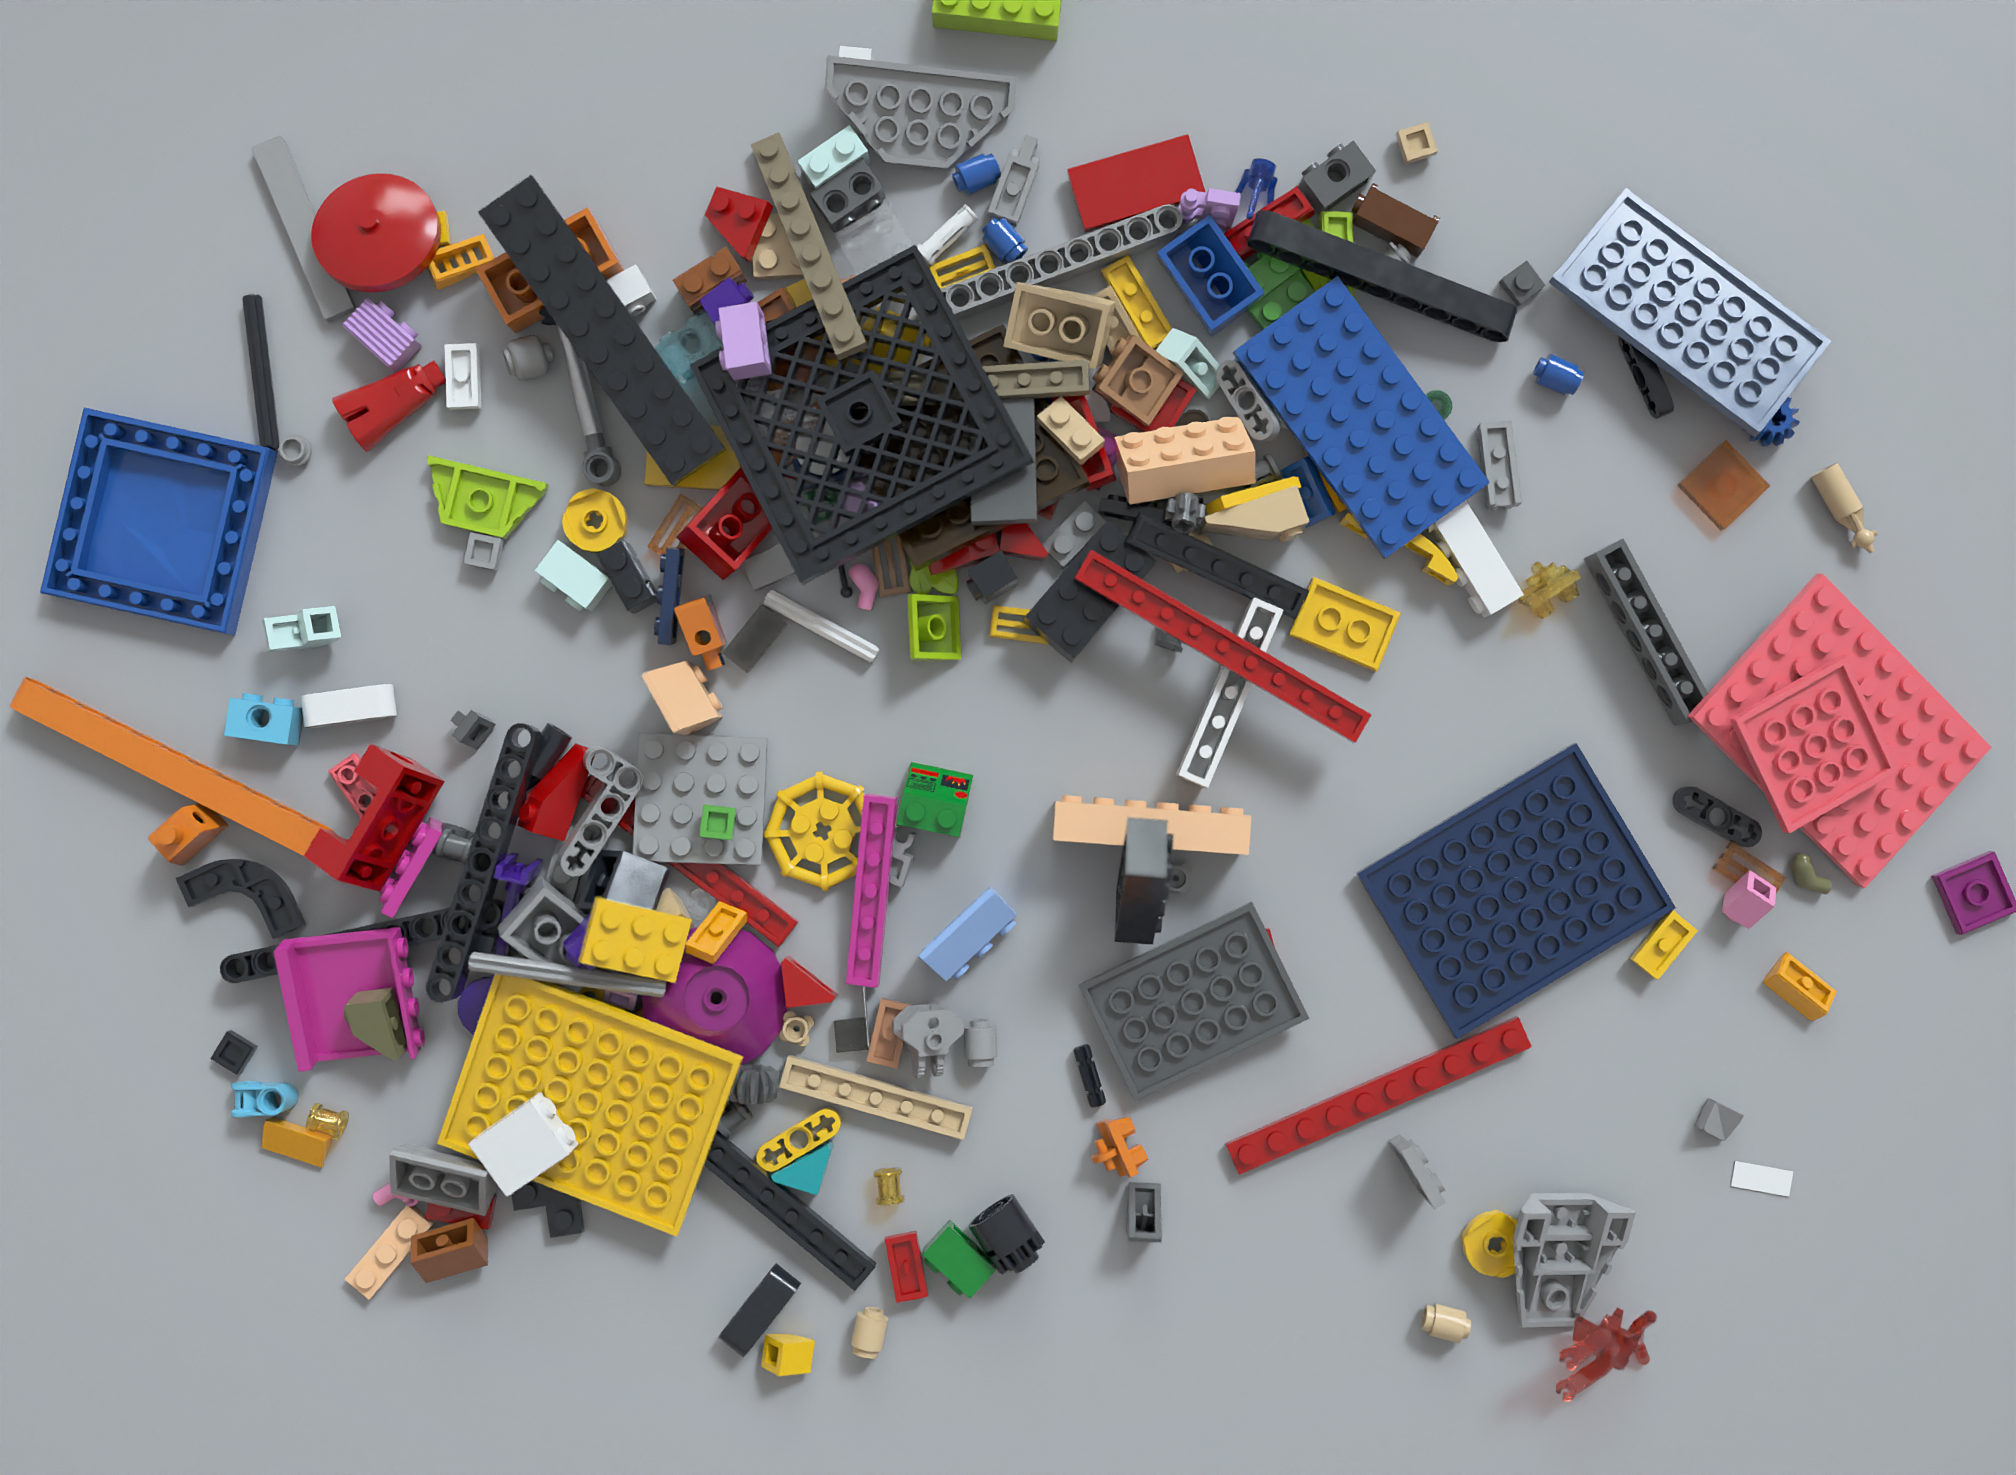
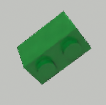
[922,1219,996,1299]

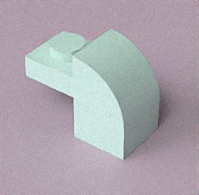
[262,606,341,652]

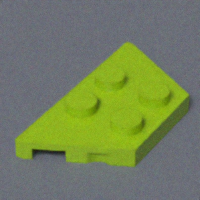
[427,455,549,539]

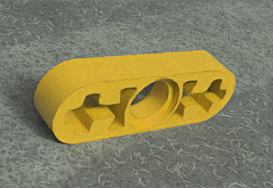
[756,1107,842,1172]

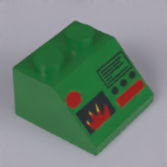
[897,762,973,837]

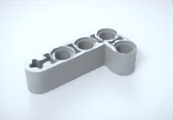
[558,745,643,877]

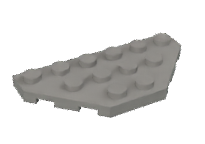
[825,55,1016,169]

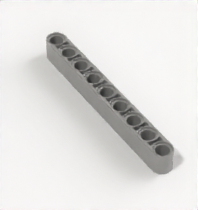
[917,204,1183,322]

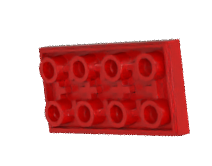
[1067,134,1206,232]

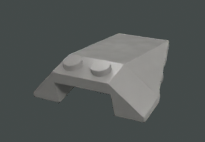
[1513,1193,1636,1328]

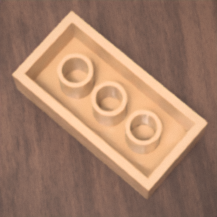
[1114,416,1255,504]

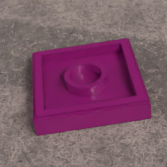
[1931,851,2016,935]

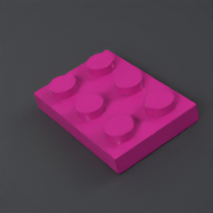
[378,816,442,918]

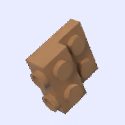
[1092,335,1184,426]

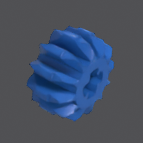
[1742,397,1800,447]

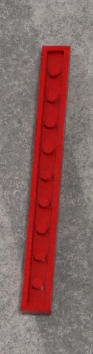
[1074,550,1372,743]
[1225,1016,1532,1175]

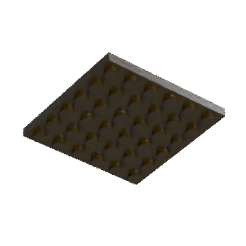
[851,324,1090,571]

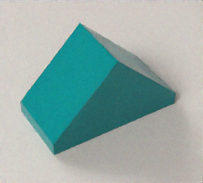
[771,1140,833,1195]

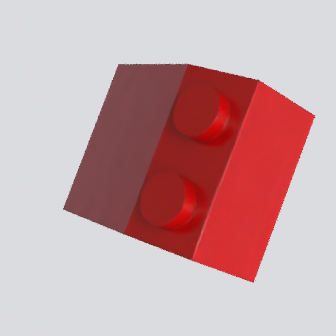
[676,467,772,580]

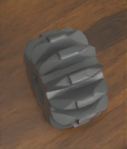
[729,1063,779,1105]

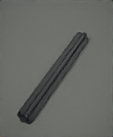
[242,294,280,450]

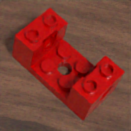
[304,743,445,892]

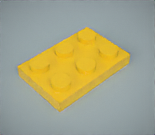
[578,897,692,983]

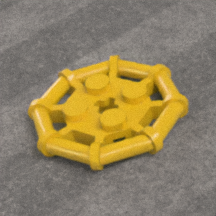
[763,771,865,891]

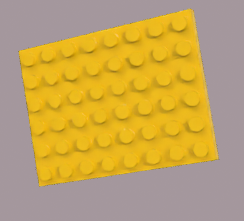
[437,974,743,1237]

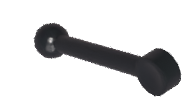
[838,564,853,598]

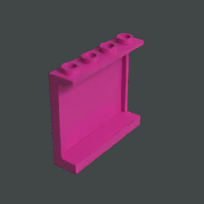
[274,927,425,1072]

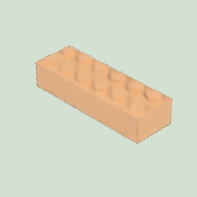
[1052,795,1251,855]

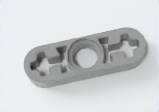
[1216,360,1281,441]

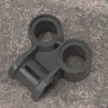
[432,822,496,871]

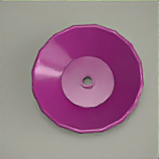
[641,927,788,1065]

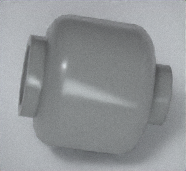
[503,335,553,380]

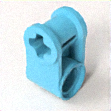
[231,1081,299,1117]

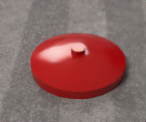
[311,173,441,293]

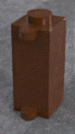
[1351,183,1440,258]

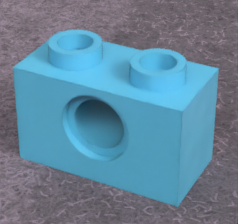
[224,693,303,746]

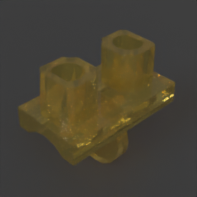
[1517,562,1581,619]

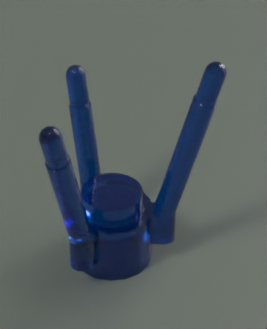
[1235,158,1278,220]

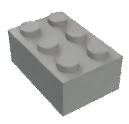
[498,878,600,993]

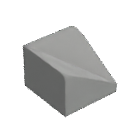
[1695,1098,1744,1141]

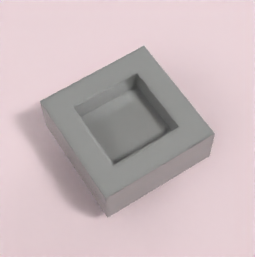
[463,532,504,571]

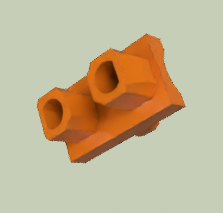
[1091,1117,1148,1178]

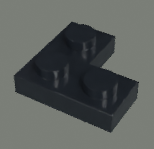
[512,1180,585,1238]

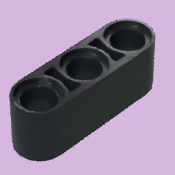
[718,1263,801,1358]

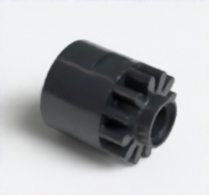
[968,1194,1045,1274]

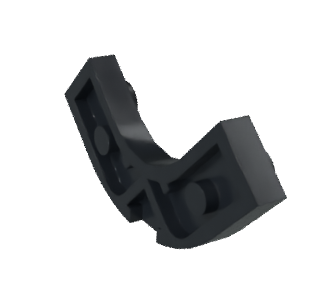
[175,859,306,939]

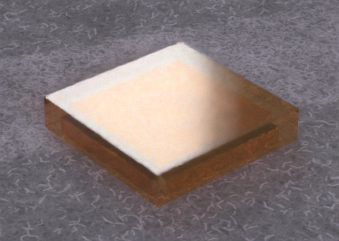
[1677,440,1770,531]

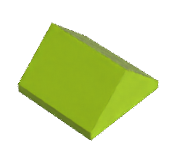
[907,594,961,662]

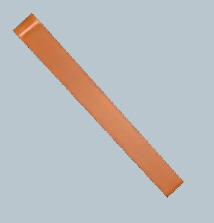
[9,677,334,856]

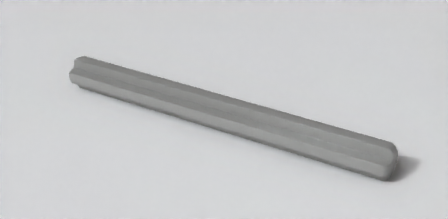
[468,952,666,998]

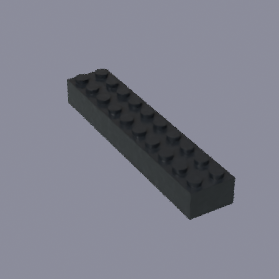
[478,174,726,486]

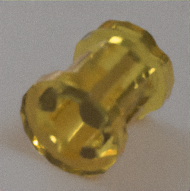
[306,1103,349,1140]
[874,1167,905,1205]

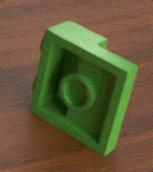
[1244,252,1315,330]

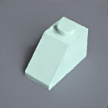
[1155,328,1220,400]

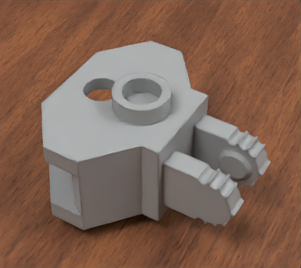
[892,1003,964,1079]

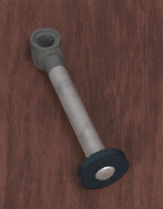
[539,308,621,486]

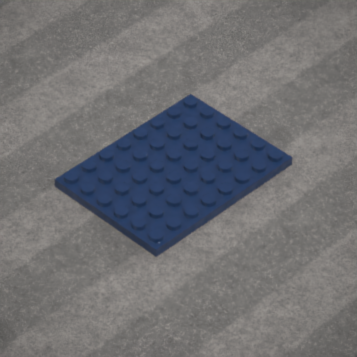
[1356,743,1676,1039]

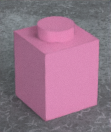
[1722,870,1776,929]

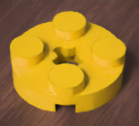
[562,488,628,553]
[1461,1210,1518,1278]

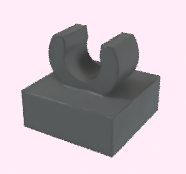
[451,710,496,750]

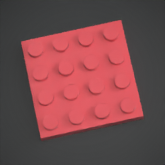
[1729,656,1899,833]

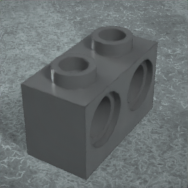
[810,158,886,233]

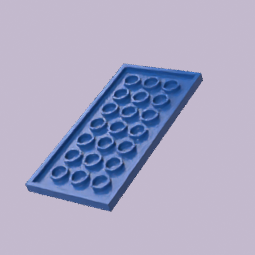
[1233,276,1490,559]

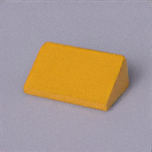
[1763,952,1837,1021]
[261,1117,333,1168]

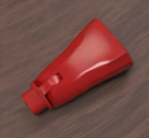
[332,360,446,452]

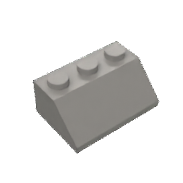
[389,1144,498,1216]

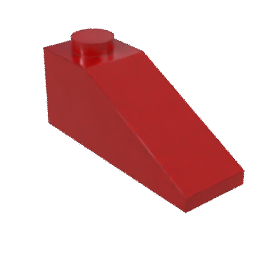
[517,743,595,841]

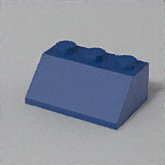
[1157,214,1265,337]

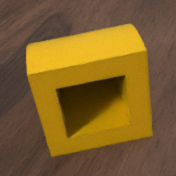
[761,1334,815,1376]

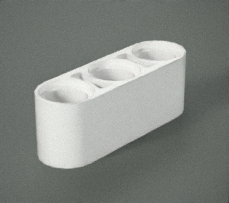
[300,684,397,728]

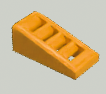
[427,234,494,290]

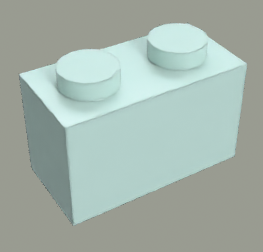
[798,125,870,190]
[535,540,613,611]

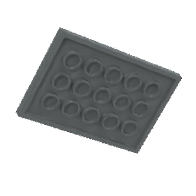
[1079,901,1310,1101]

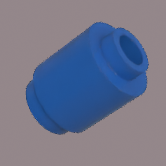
[952,153,1001,196]
[982,218,1028,264]
[1533,354,1584,395]

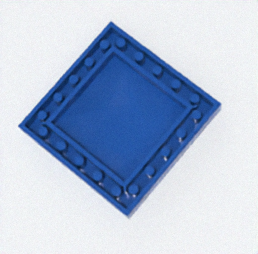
[40,407,278,636]

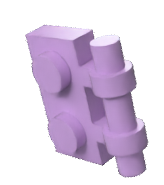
[1178,188,1241,230]

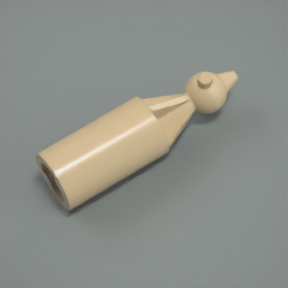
[1811,462,1878,553]

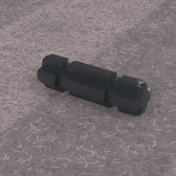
[1073,1044,1106,1108]

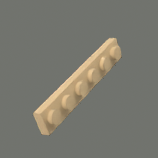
[779,1055,973,1140]

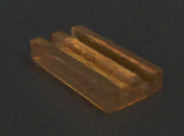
[647,493,703,555]
[1712,842,1786,893]

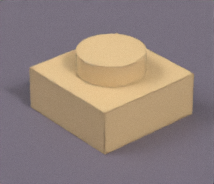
[1396,122,1438,165]

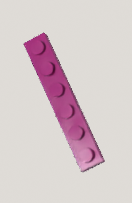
[846,793,898,988]

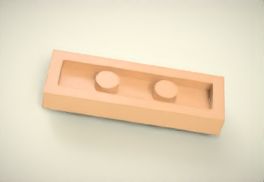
[345,1205,435,1300]

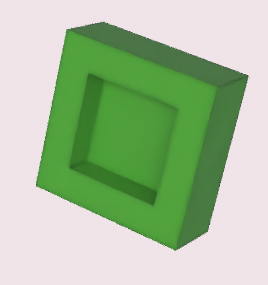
[699,804,737,841]

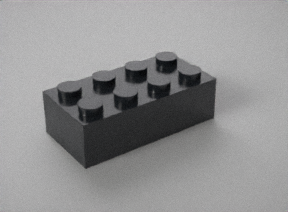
[1023,520,1156,663]
[1114,817,1173,945]

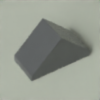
[1126,1182,1162,1243]

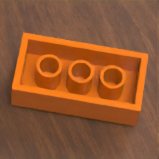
[476,207,624,333]

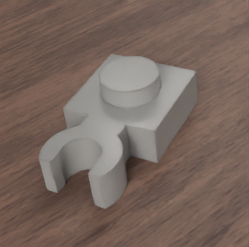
[890,826,916,887]

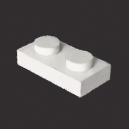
[444,343,482,410]

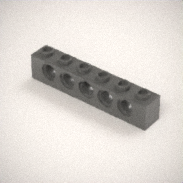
[1583,538,1708,726]

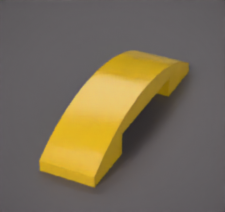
[1339,513,1458,586]

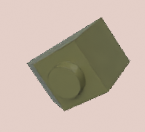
[344,987,408,1060]

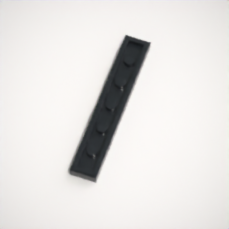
[1125,512,1309,619]

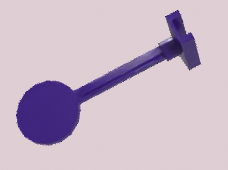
[458,852,543,1035]

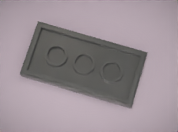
[970,397,1038,526]

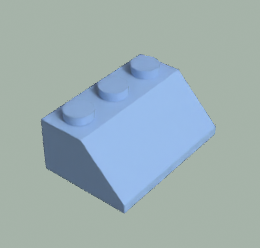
[918,886,1017,981]

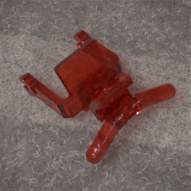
[1556,1307,1657,1401]

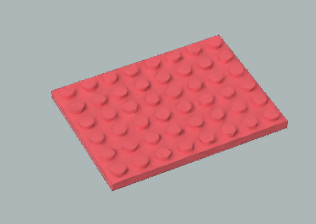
[1688,574,1992,888]

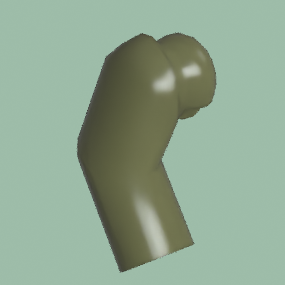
[1791,854,1832,895]

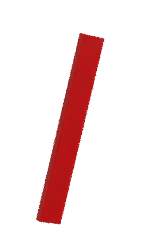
[581,768,799,947]

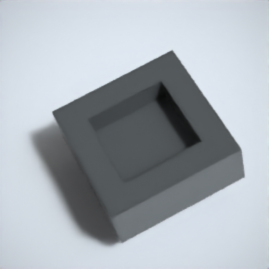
[1499,260,1546,307]

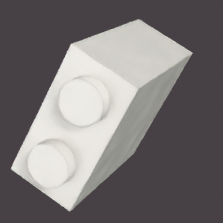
[468,1092,578,1197]

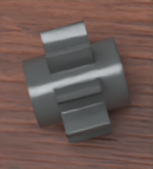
[1165,492,1206,533]

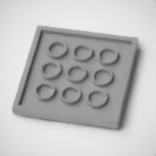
[633,733,768,865]

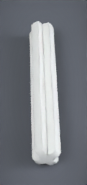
[764,590,879,662]

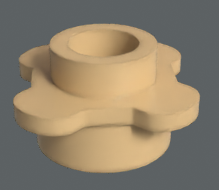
[779,1011,814,1046]

